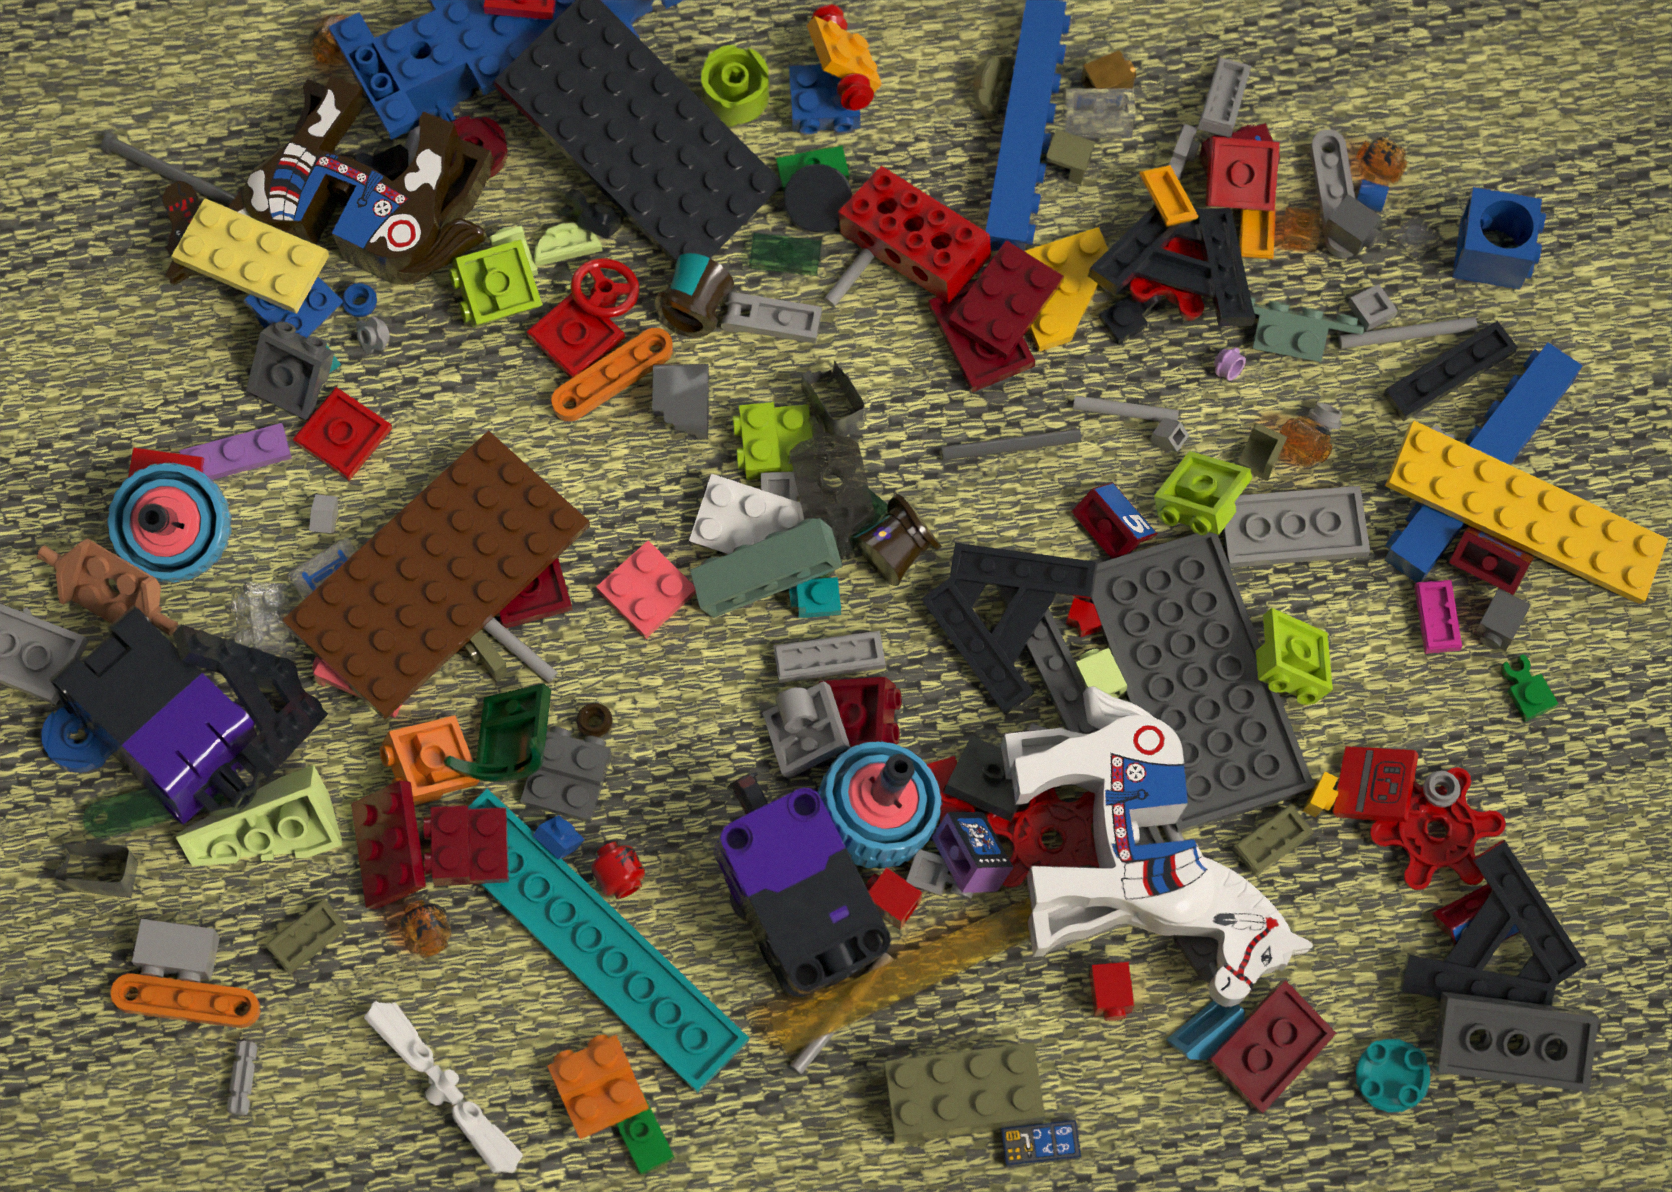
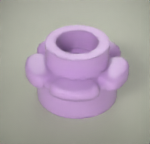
[1214,347,1246,381]

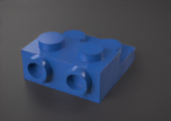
[789,64,861,134]

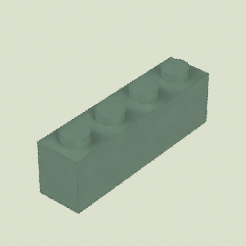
[690,518,843,618]

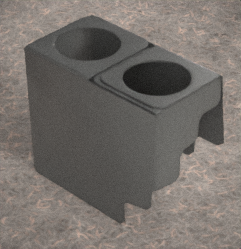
[801,360,865,442]
[652,364,709,440]
[55,842,138,898]

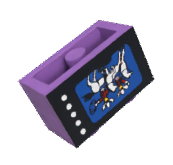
[932,812,1013,893]

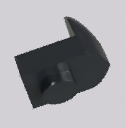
[353,144,409,181]

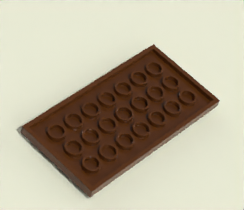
[282,430,590,720]

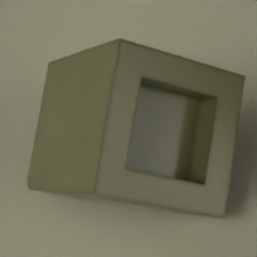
[1046,129,1095,185]
[1236,423,1287,481]

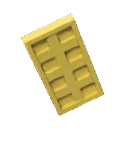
[171,198,329,314]

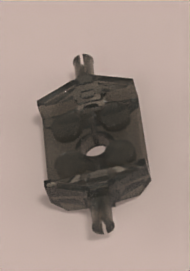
[788,415,875,560]

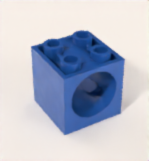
[1452,187,1546,290]

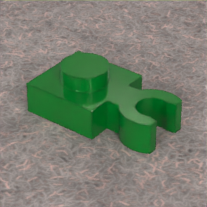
[1501,654,1559,722]

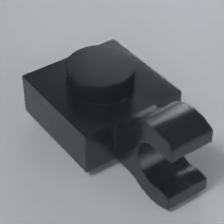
[560,189,625,239]
[1099,295,1162,345]

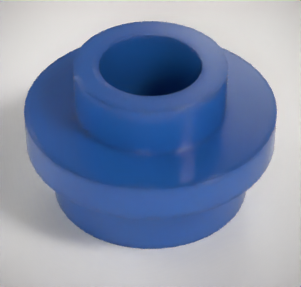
[342,283,377,317]

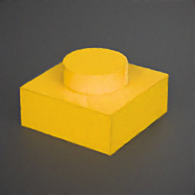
[1303,771,1338,818]

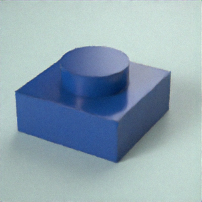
[532,815,585,860]

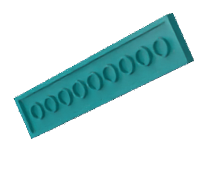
[468,788,749,1094]

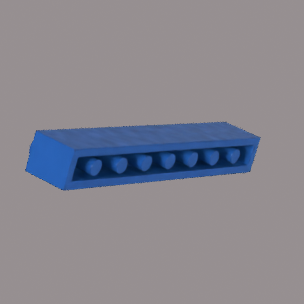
[986,0,1071,252]
[1384,342,1583,583]

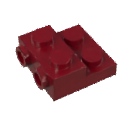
[818,677,902,753]
[424,805,509,886]

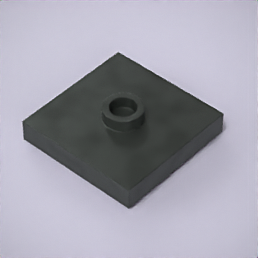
[944,736,1019,822]

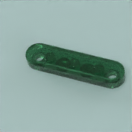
[83,788,226,839]

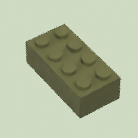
[884,1042,1045,1144]

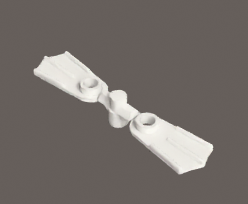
[364,1001,523,1173]

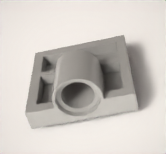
[763,681,850,779]

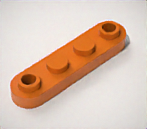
[551,328,673,421]
[111,973,261,1028]

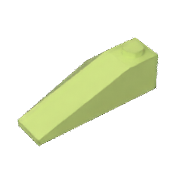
[176,765,342,866]

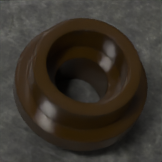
[576,703,613,738]

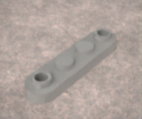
[1310,129,1355,258]

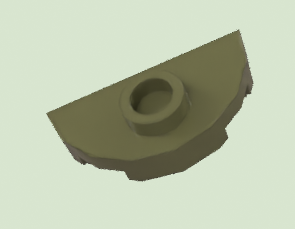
[973,56,1014,120]

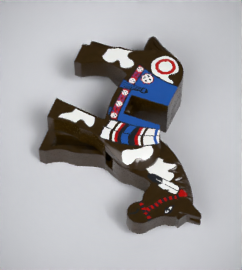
[162,75,495,286]

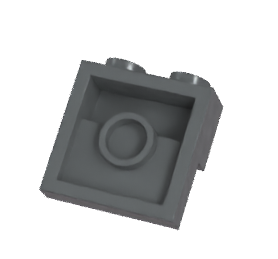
[246,322,335,420]
[520,726,612,823]

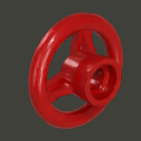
[570,258,640,318]

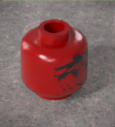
[591,842,645,900]

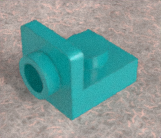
[789,577,841,618]

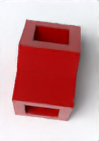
[1066,598,1102,637]

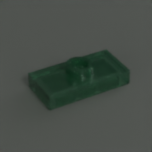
[749,232,822,276]

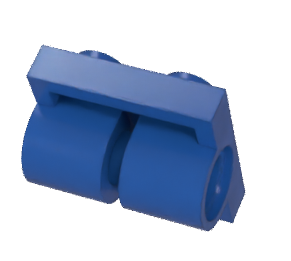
[243,277,344,338]

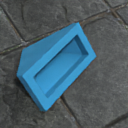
[1166,1001,1245,1060]

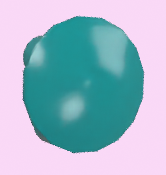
[1356,1039,1430,1112]

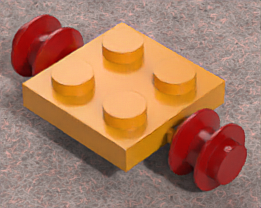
[807,5,882,111]

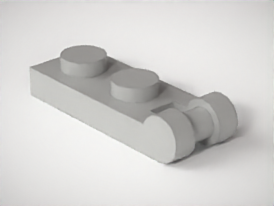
[721,292,822,344]

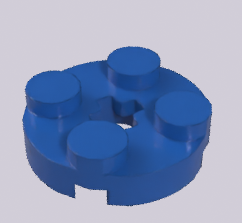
[41,707,112,773]

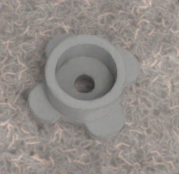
[356,316,390,354]

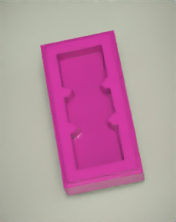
[1414,580,1462,654]

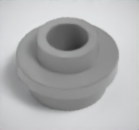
[1308,402,1343,432]
[1423,771,1460,807]

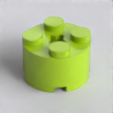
[701,45,769,126]

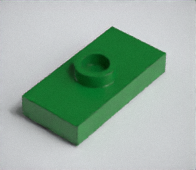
[776,145,850,193]
[616,1090,675,1176]

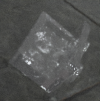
[231,582,295,655]

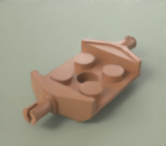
[37,538,178,636]

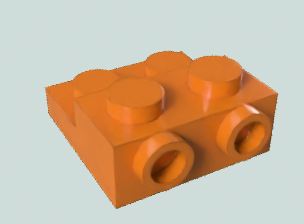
[379,715,480,806]
[547,1034,649,1140]

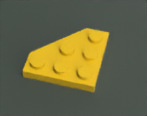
[1025,227,1109,352]

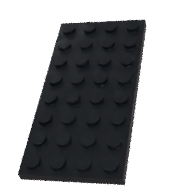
[492,0,783,265]

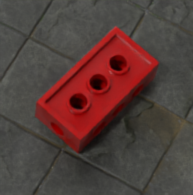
[838,165,991,304]

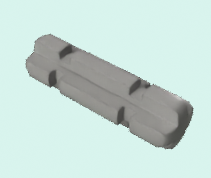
[227,1041,257,1116]

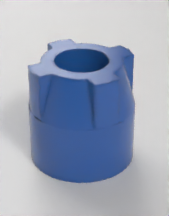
[1356,179,1389,213]

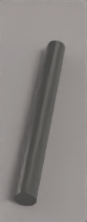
[941,428,1082,461]

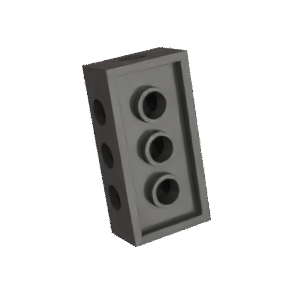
[1432,992,1599,1092]

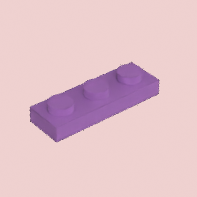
[179,423,292,480]

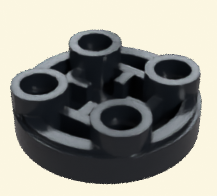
[783,164,852,234]

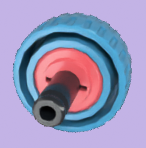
[107,463,232,583]
[818,741,942,869]

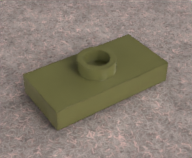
[463,630,507,683]
[1233,804,1314,877]
[265,898,348,975]

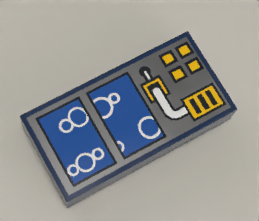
[1001,1120,1081,1168]

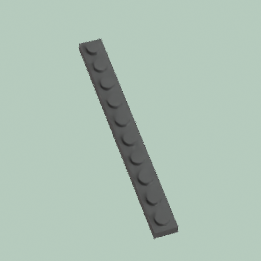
[996,586,1164,846]

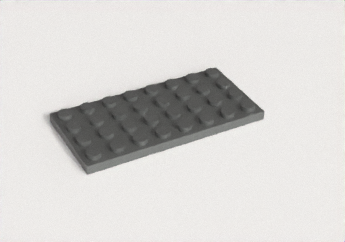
[1090,532,1315,833]

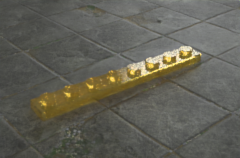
[769,897,1032,1055]

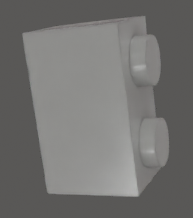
[132,919,220,983]

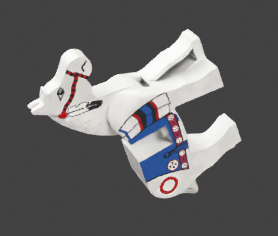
[1001,686,1313,1007]

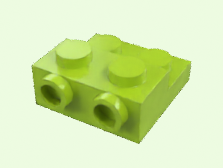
[448,239,542,328]
[733,402,816,480]
[1154,451,1252,536]
[1256,608,1333,705]

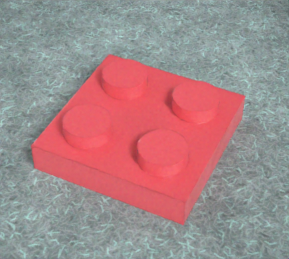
[596,541,696,639]

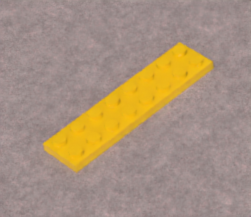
[1385,420,1668,604]

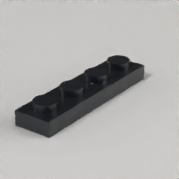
[1383,320,1518,422]

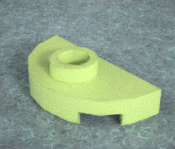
[534,223,603,267]

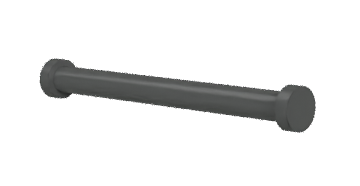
[101,132,236,207]

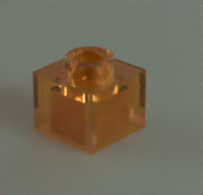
[1281,207,1320,253]

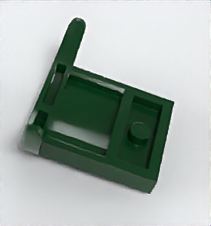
[444,683,552,782]

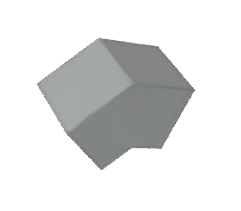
[1150,417,1189,453]
[309,494,338,533]

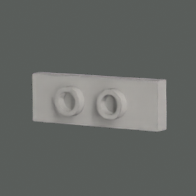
[1198,57,1251,138]
[773,631,886,683]

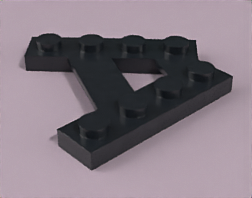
[1088,205,1255,326]
[921,543,1098,714]
[173,625,328,778]
[1400,840,1587,1006]

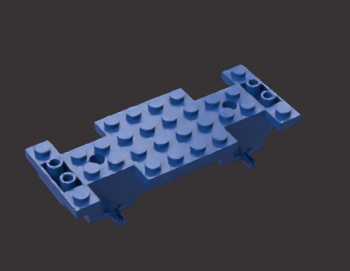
[329,0,684,139]

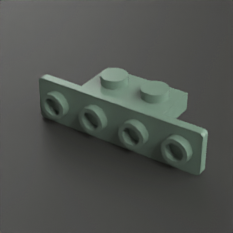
[1251,297,1364,362]

